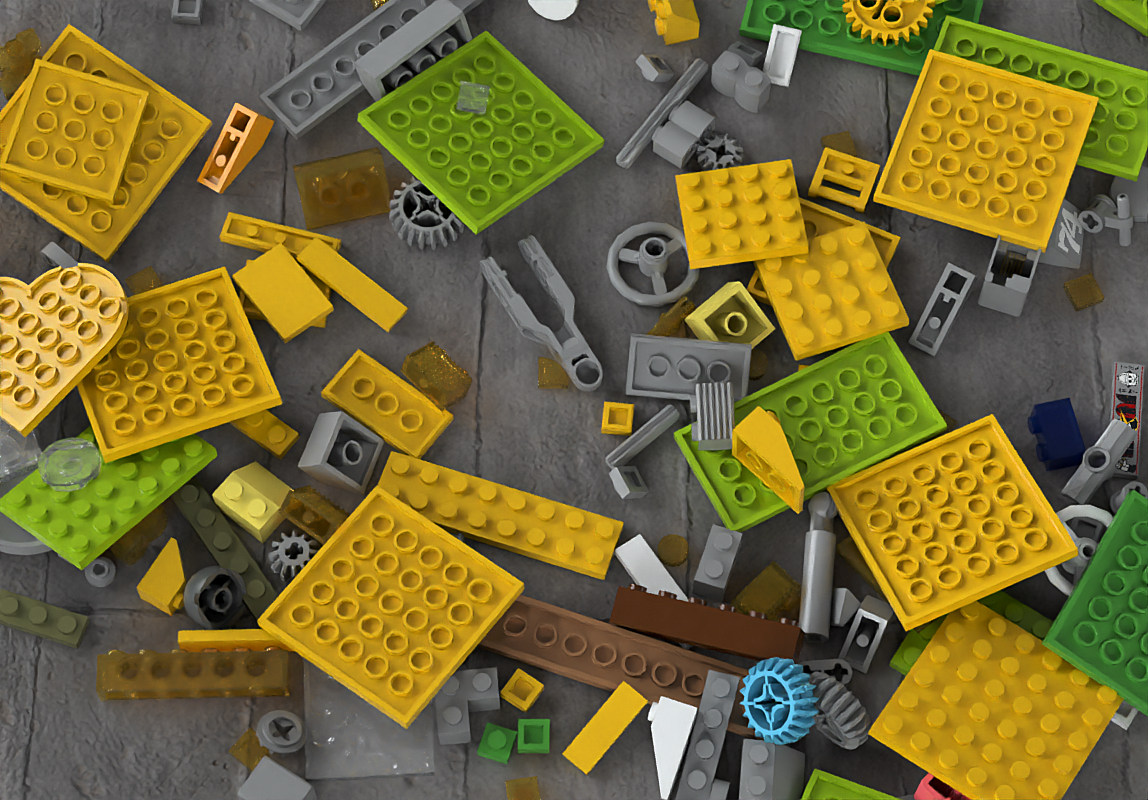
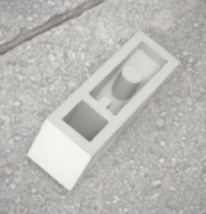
[647,696,698,800]

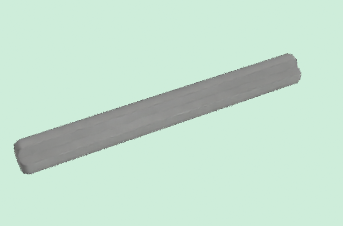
[616,58,709,169]

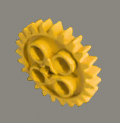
[842,0,935,46]

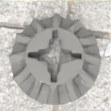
[697,133,743,171]
[256,710,307,757]

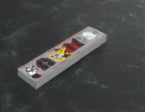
[1109,362,1145,480]

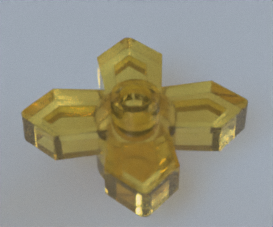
[0,28,43,100]

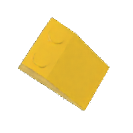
[732,406,805,514]

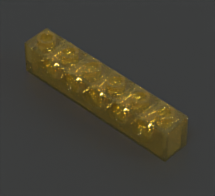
[96,647,291,701]

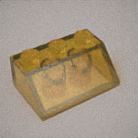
[292,147,391,230]

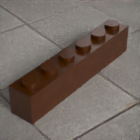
[609,584,805,664]

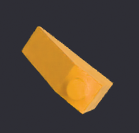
[197,103,275,194]

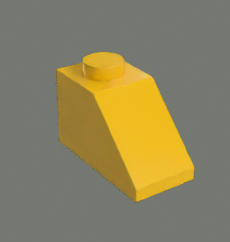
[136,537,187,616]

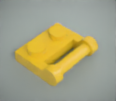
[808,147,881,214]

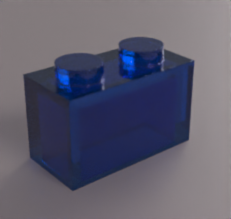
[1028,398,1086,471]

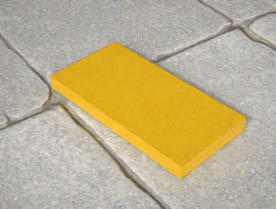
[321,349,454,459]

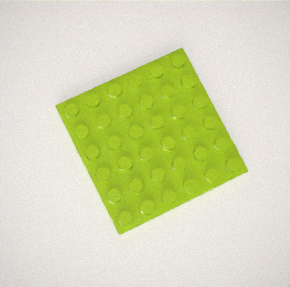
[357,30,605,235]

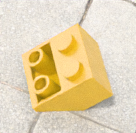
[648,0,700,45]

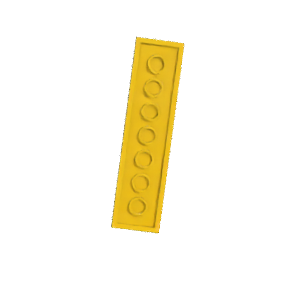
[378,451,624,580]

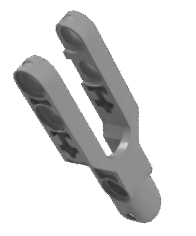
[479,235,603,392]

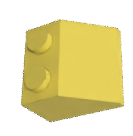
[684,282,775,349]
[212,461,303,544]

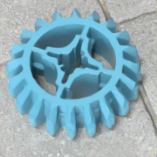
[739,657,819,745]

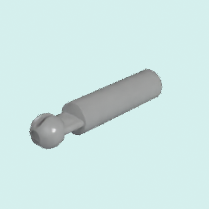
[798,492,838,644]

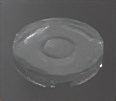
[38,437,102,492]

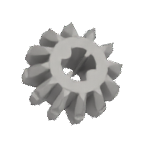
[268,529,319,581]

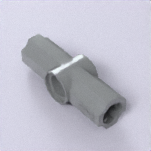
[1061,418,1137,505]

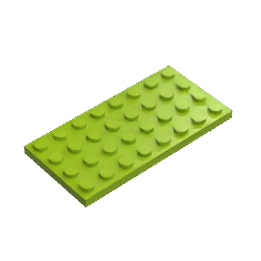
[934,15,1148,182]
[673,331,947,533]

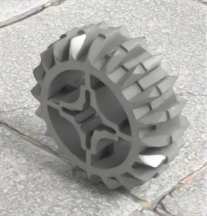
[389,176,464,251]
[809,671,873,750]

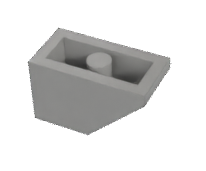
[838,594,894,673]

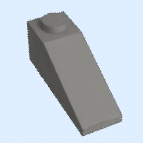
[908,262,979,356]

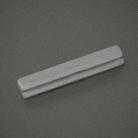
[605,405,680,470]

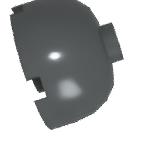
[183,566,247,630]

